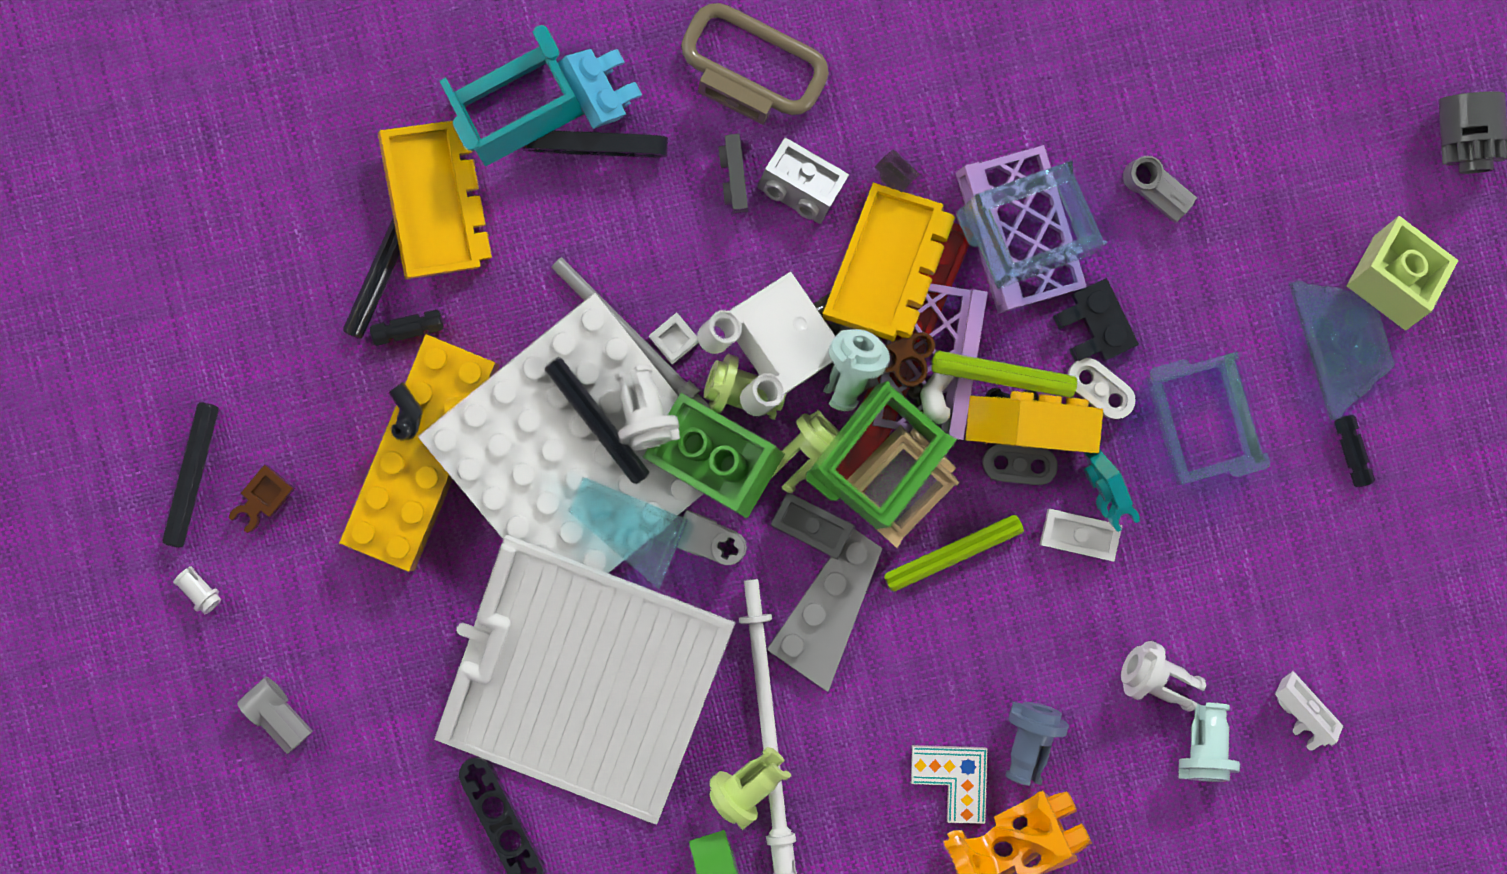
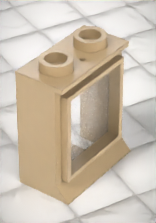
[847,425,959,548]

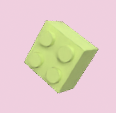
[1346,216,1458,331]

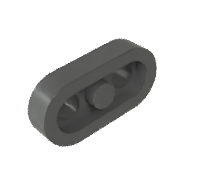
[982,444,1058,485]

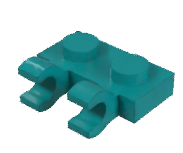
[1084,449,1140,532]

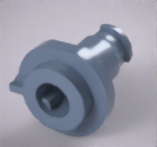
[1005,702,1069,786]

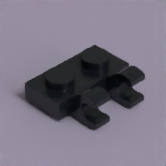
[1053,278,1139,362]

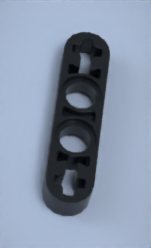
[522,130,668,158]
[459,756,545,874]

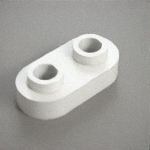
[1067,358,1135,419]

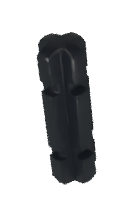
[370,309,444,346]
[1334,415,1375,487]

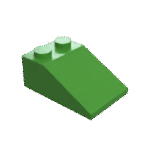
[643,393,785,519]

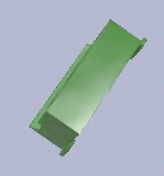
[806,381,957,529]

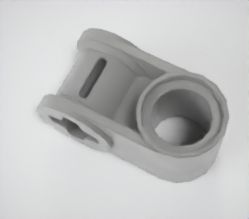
[672,510,747,565]

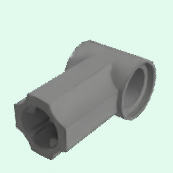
[1123,156,1197,223]
[237,676,313,754]

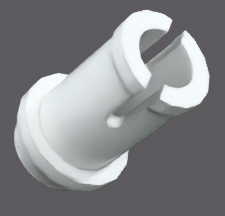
[173,566,221,615]

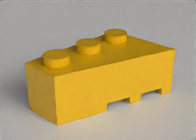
[965,391,1103,453]

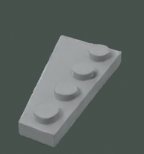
[767,529,882,692]

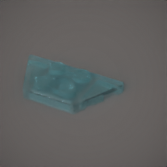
[1289,281,1395,420]

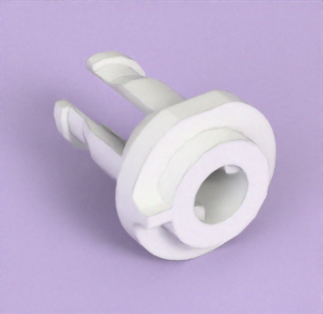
[615,365,680,450]
[1121,641,1206,711]

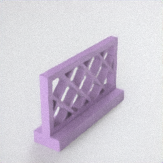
[955,145,1087,314]
[873,284,988,440]

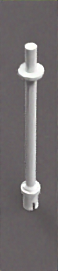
[739,579,797,874]

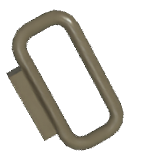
[681,3,829,125]

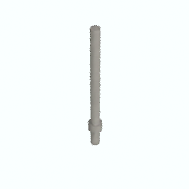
[551,257,710,409]

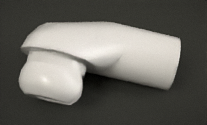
[920,373,954,424]

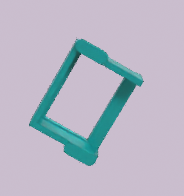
[440,25,584,167]

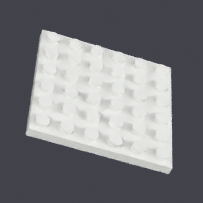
[418,293,704,573]

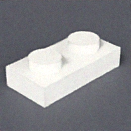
[1040,509,1122,562]

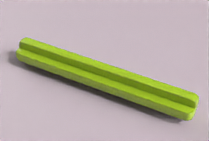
[932,351,1077,398]
[884,515,1024,592]

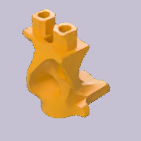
[943,791,1092,874]

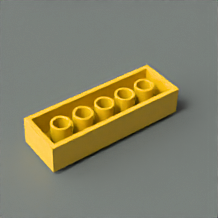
[339,334,500,572]

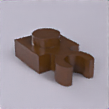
[229,465,296,533]

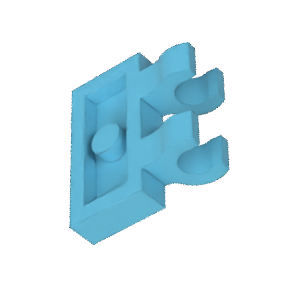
[558,49,642,129]

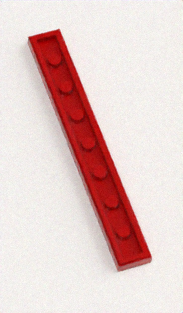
[835,223,975,494]

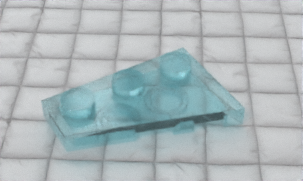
[568,476,688,589]

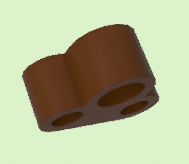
[883,332,935,388]

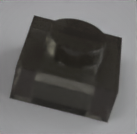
[875,149,920,193]

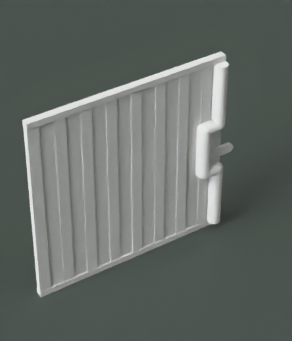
[434,535,735,825]

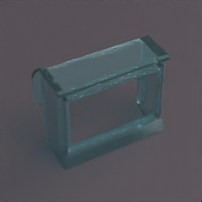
[957,160,1107,289]
[1146,351,1270,485]

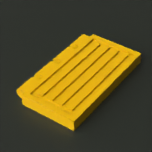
[377,121,492,280]
[823,183,955,341]

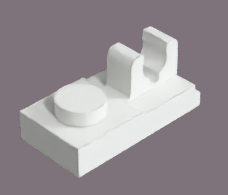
[1275,671,1343,750]

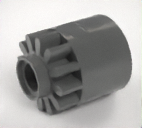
[1438,91,1507,174]

